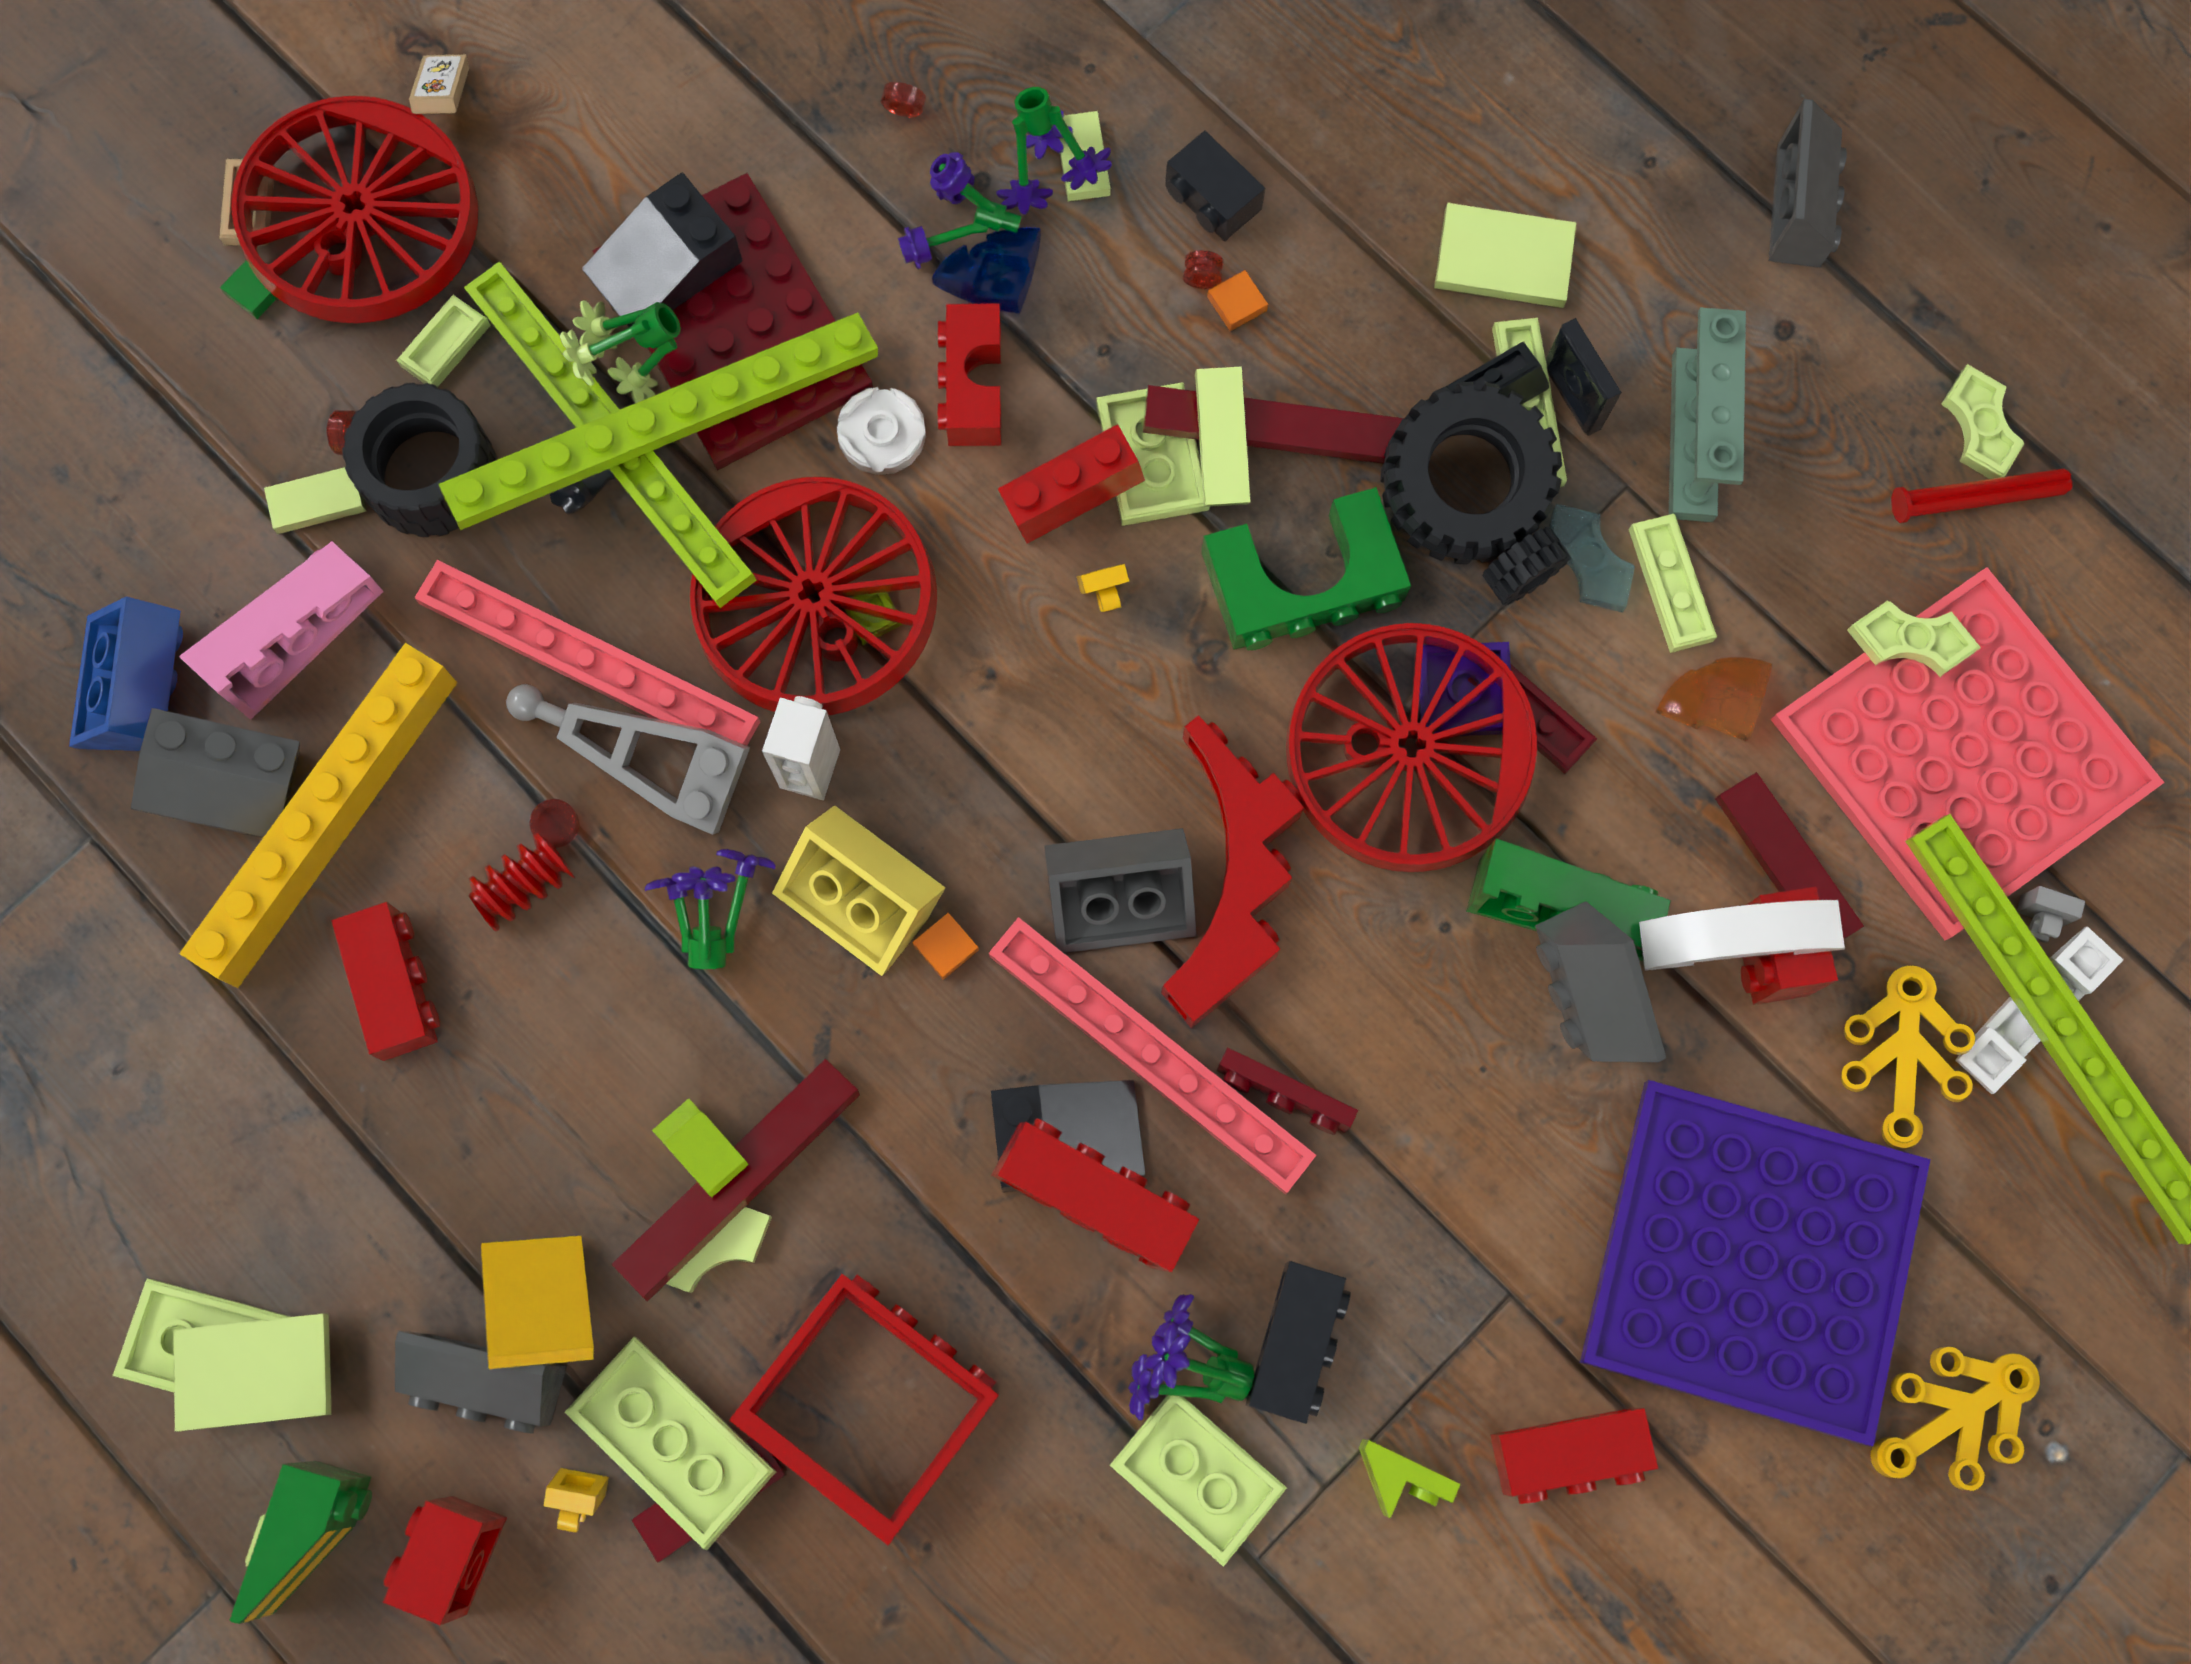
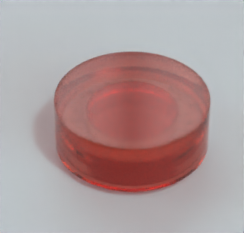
[881,82,926,118]
[327,410,356,455]
[529,799,579,848]

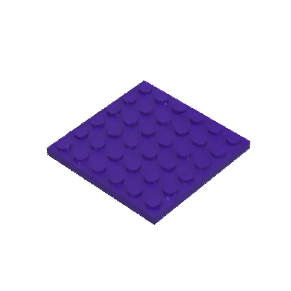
[1580,1080,1931,1447]

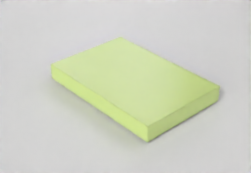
[1434,203,1576,308]
[1096,382,1210,526]
[113,1279,291,1392]
[173,1314,332,1431]
[1110,1395,1287,1567]

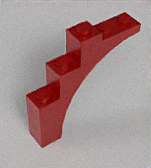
[1161,715,1304,1029]

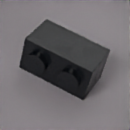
[1165,130,1265,242]

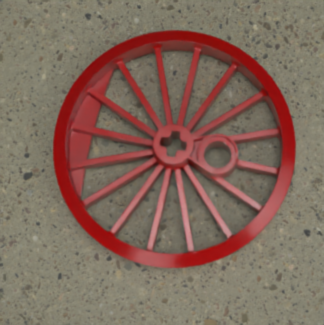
[232,96,478,323]
[690,477,937,716]
[1286,623,1537,872]

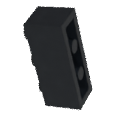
[1245,1261,1351,1424]

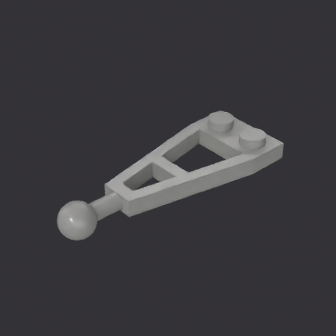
[506,684,750,835]

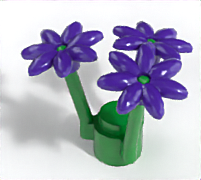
[996,87,1112,215]
[645,849,776,969]
[1128,1294,1254,1421]

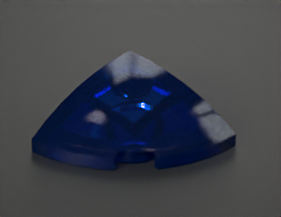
[932,227,1041,314]

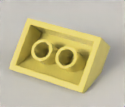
[772,805,946,976]

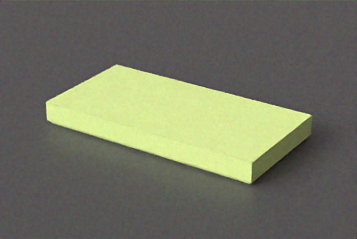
[565,1337,777,1550]

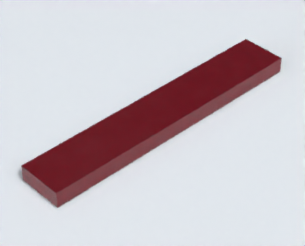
[1143,385,1404,464]
[611,1059,860,1302]

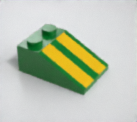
[229,1461,372,1624]

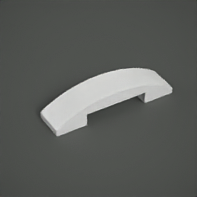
[1639,900,1845,971]
[1955,926,2123,1094]

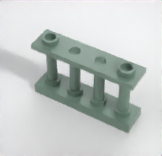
[1669,307,1746,522]

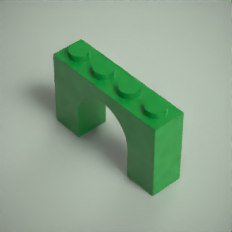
[1201,487,1411,651]

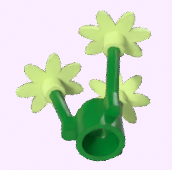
[560,300,681,403]

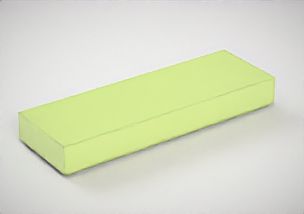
[1195,367,1250,507]
[1628,513,1717,653]

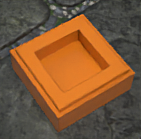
[1207,270,1268,332]
[912,912,979,980]

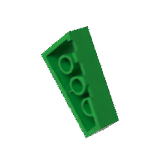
[1466,838,1671,961]

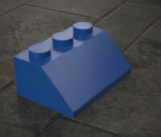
[69,596,183,751]

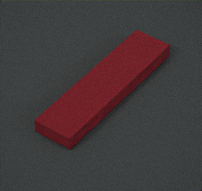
[1715,772,1864,939]

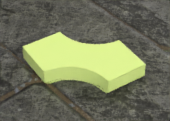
[1941,364,2025,479]
[1847,600,1981,677]
[666,1207,772,1293]

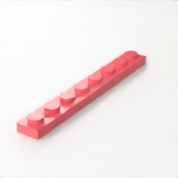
[414,560,760,746]
[989,917,1317,1195]

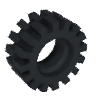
[1482,527,1571,606]

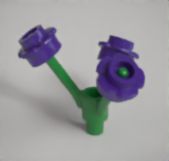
[898,152,1021,269]

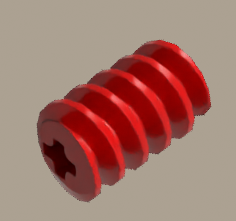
[469,832,576,932]

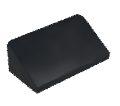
[1446,341,1549,405]

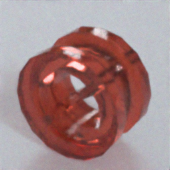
[1183,250,1224,289]

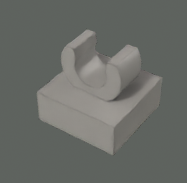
[2017,886,2085,943]

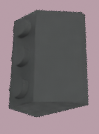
[1769,99,1847,268]
[131,708,300,838]
[1044,828,1197,953]
[1535,901,1666,1062]
[395,1331,567,1434]

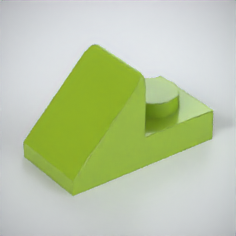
[652,1098,749,1198]
[1359,1439,1461,1518]

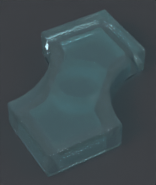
[1549,504,1635,613]

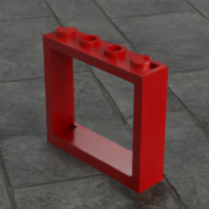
[729,1274,999,1546]

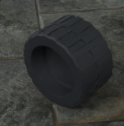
[342,383,497,537]

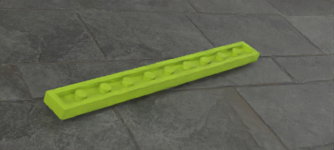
[464,261,757,608]
[439,312,878,530]
[1905,814,2191,1245]

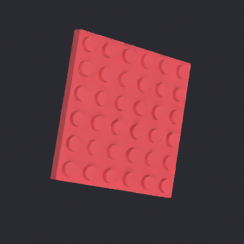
[1770,567,2165,941]

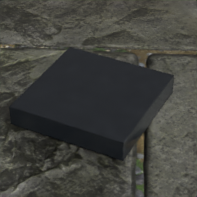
[1546,318,1622,436]

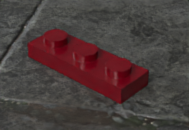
[1216,1047,1359,1135]

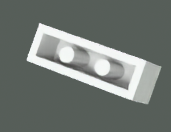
[762,696,840,801]

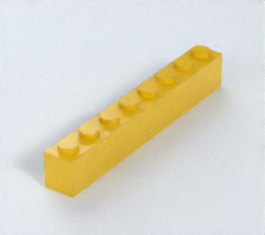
[179,643,458,988]

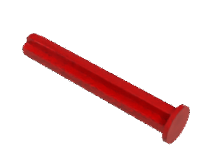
[1891,469,2073,523]

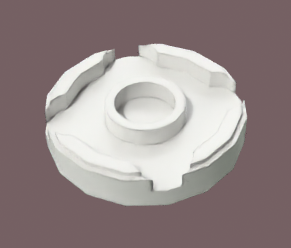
[837,387,926,475]

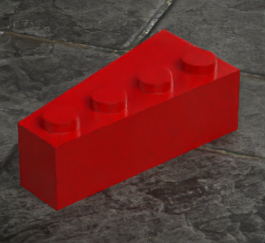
[991,1118,1199,1273]

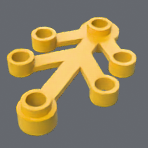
[1841,966,1975,1151]
[1871,1347,2040,1491]

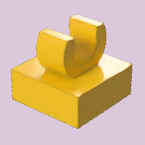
[1076,564,1130,612]
[544,1468,609,1533]

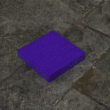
[1419,642,1511,736]

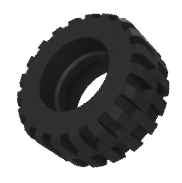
[1380,382,1562,564]

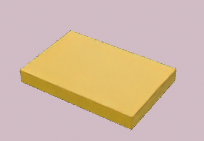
[481,1236,594,1369]

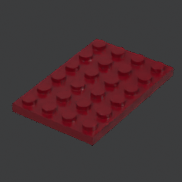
[592,173,873,471]

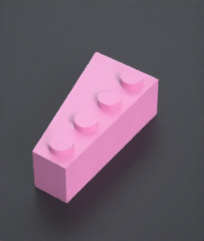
[179,541,384,720]

